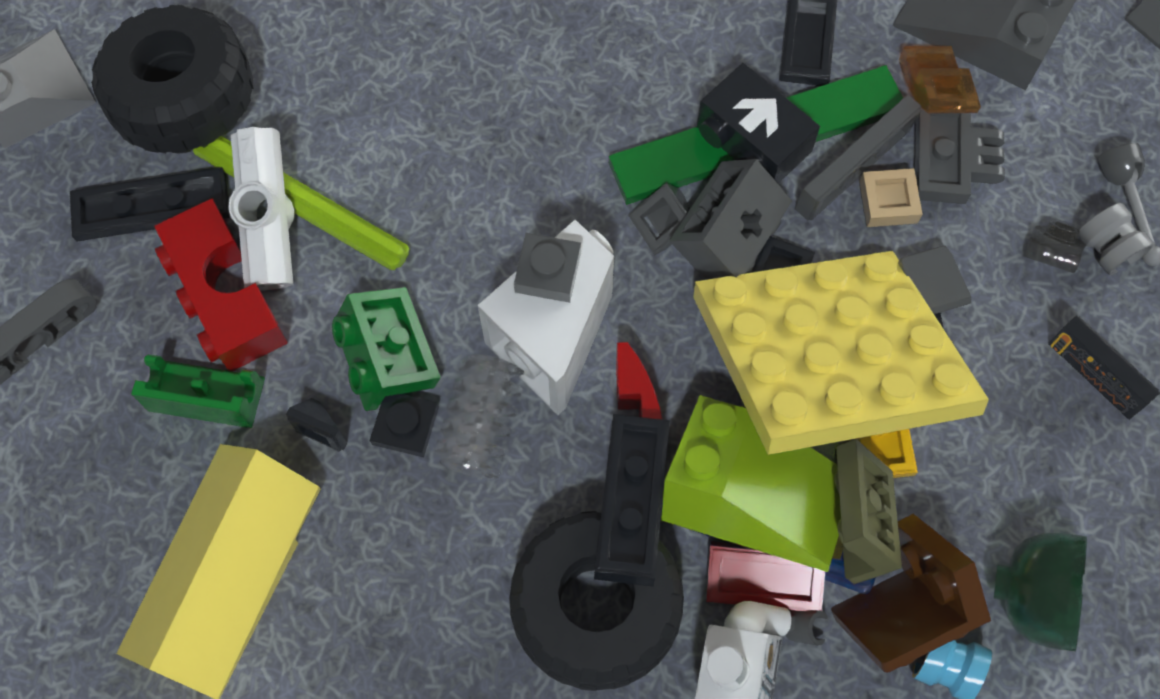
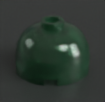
[994,533,1087,652]

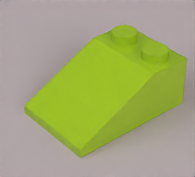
[661,395,841,572]

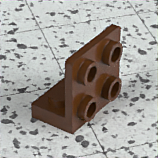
[831,513,991,673]

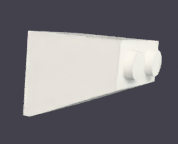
[477,220,614,415]

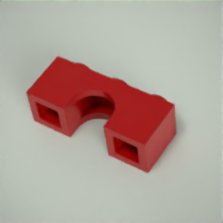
[154,198,288,371]

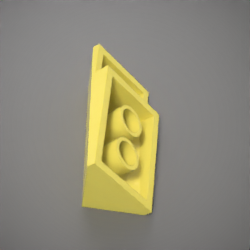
[116,444,321,699]

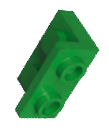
[332,287,441,411]

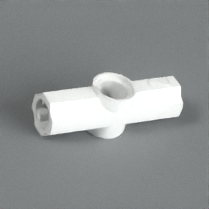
[228,127,294,291]

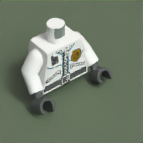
[695,601,828,699]

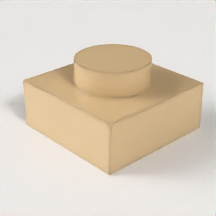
[859,168,923,227]

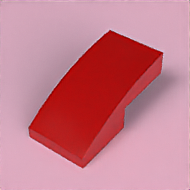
[616,342,662,420]

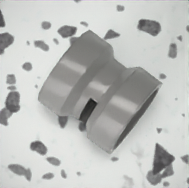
[1077,203,1155,276]

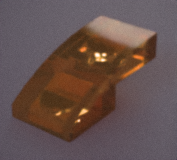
[899,46,981,113]

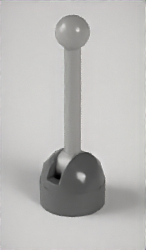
[1098,143,1160,266]

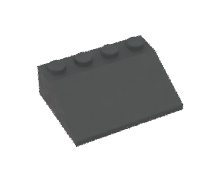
[893,0,1076,90]

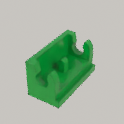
[131,354,265,428]

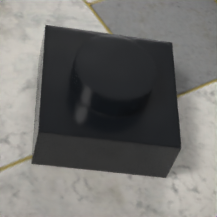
[369,394,439,458]

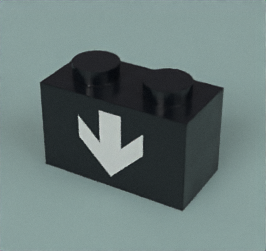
[697,63,820,184]

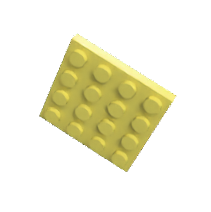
[693,251,989,455]

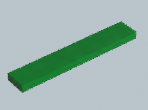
[608,65,903,205]

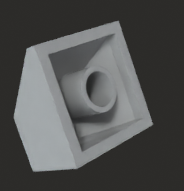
[0,29,96,148]

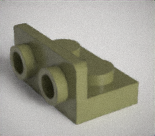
[834,439,902,584]

